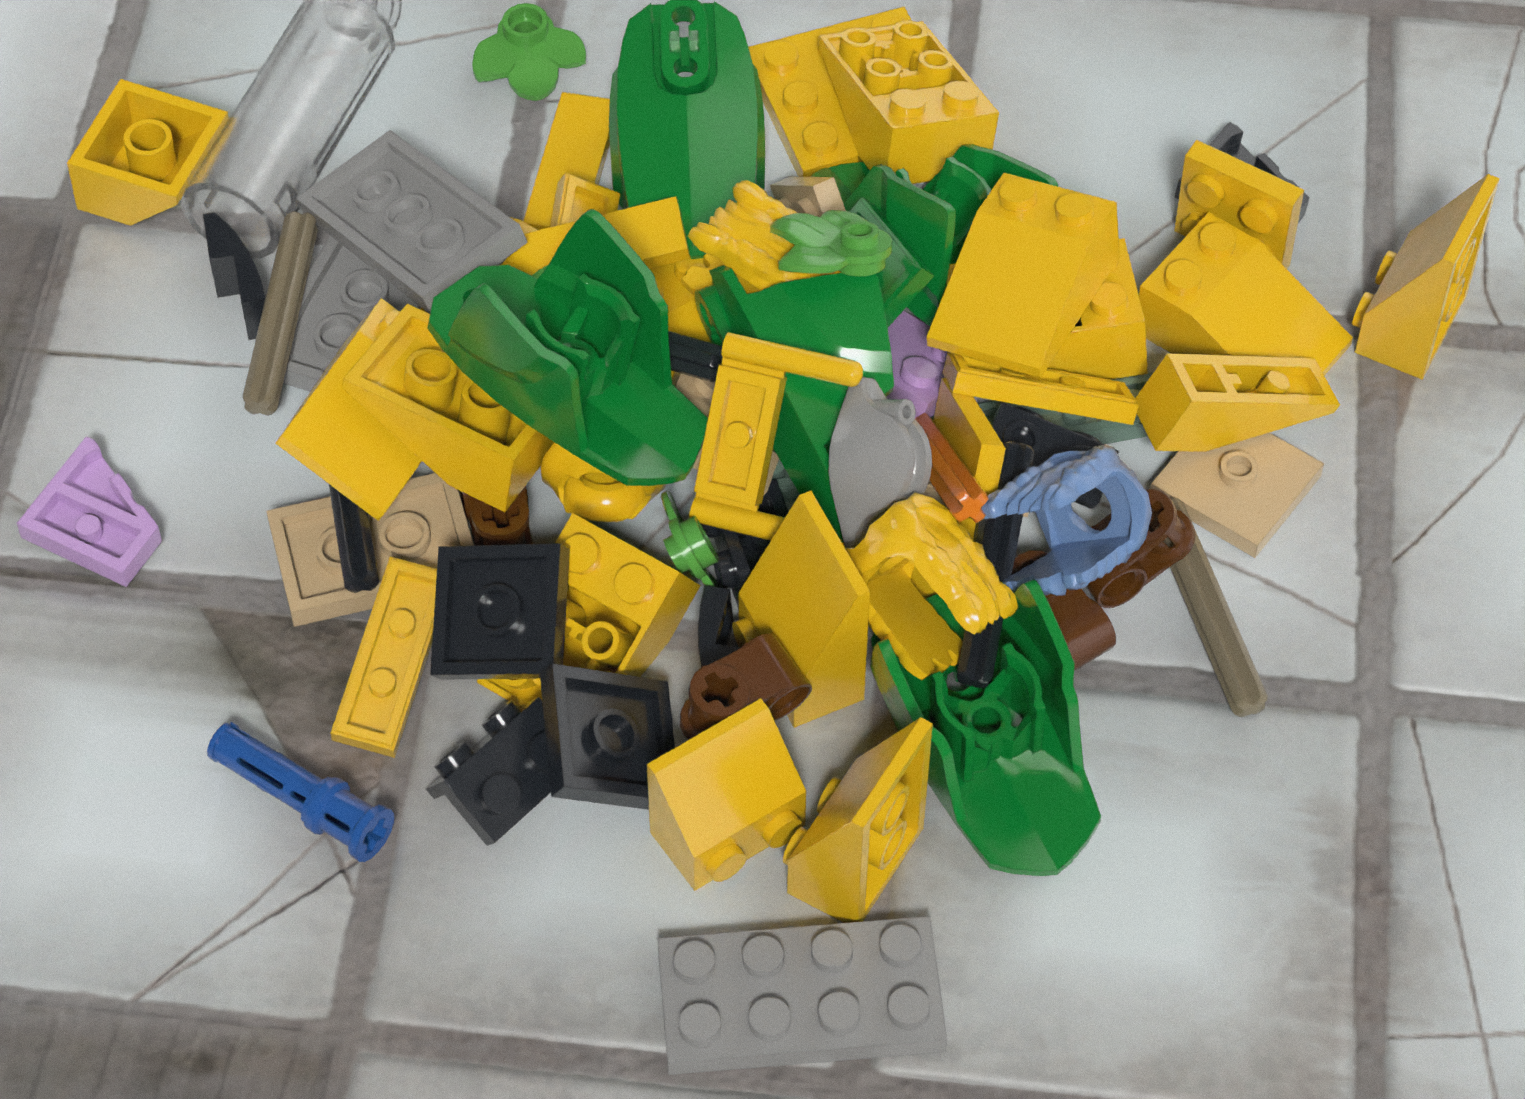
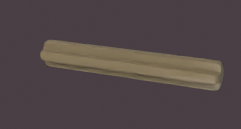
[242,211,318,416]
[1152,497,1268,717]

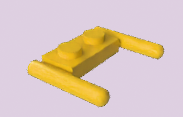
[689,332,863,541]

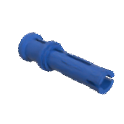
[207,722,394,862]

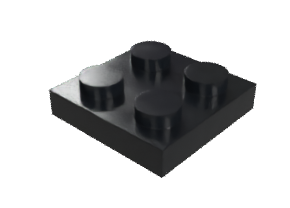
[430,543,570,680]
[540,664,675,810]

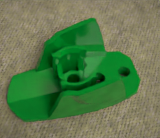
[609,0,765,259]
[811,144,1058,326]
[427,209,708,486]
[694,265,894,543]
[870,579,1101,876]

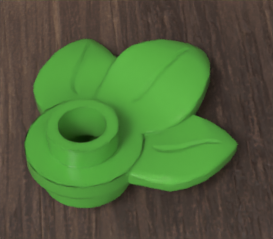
[472,3,586,101]
[770,210,892,276]
[661,490,720,588]

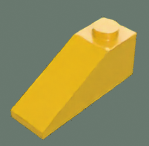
[1135,353,1340,452]

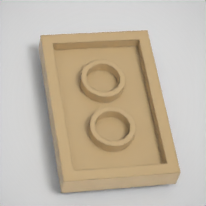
[266,473,474,627]

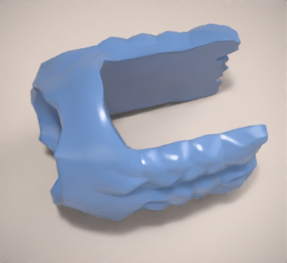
[982,444,1152,596]

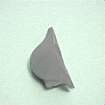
[829,377,932,548]

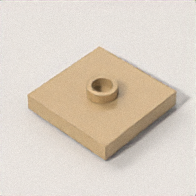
[1150,432,1324,558]

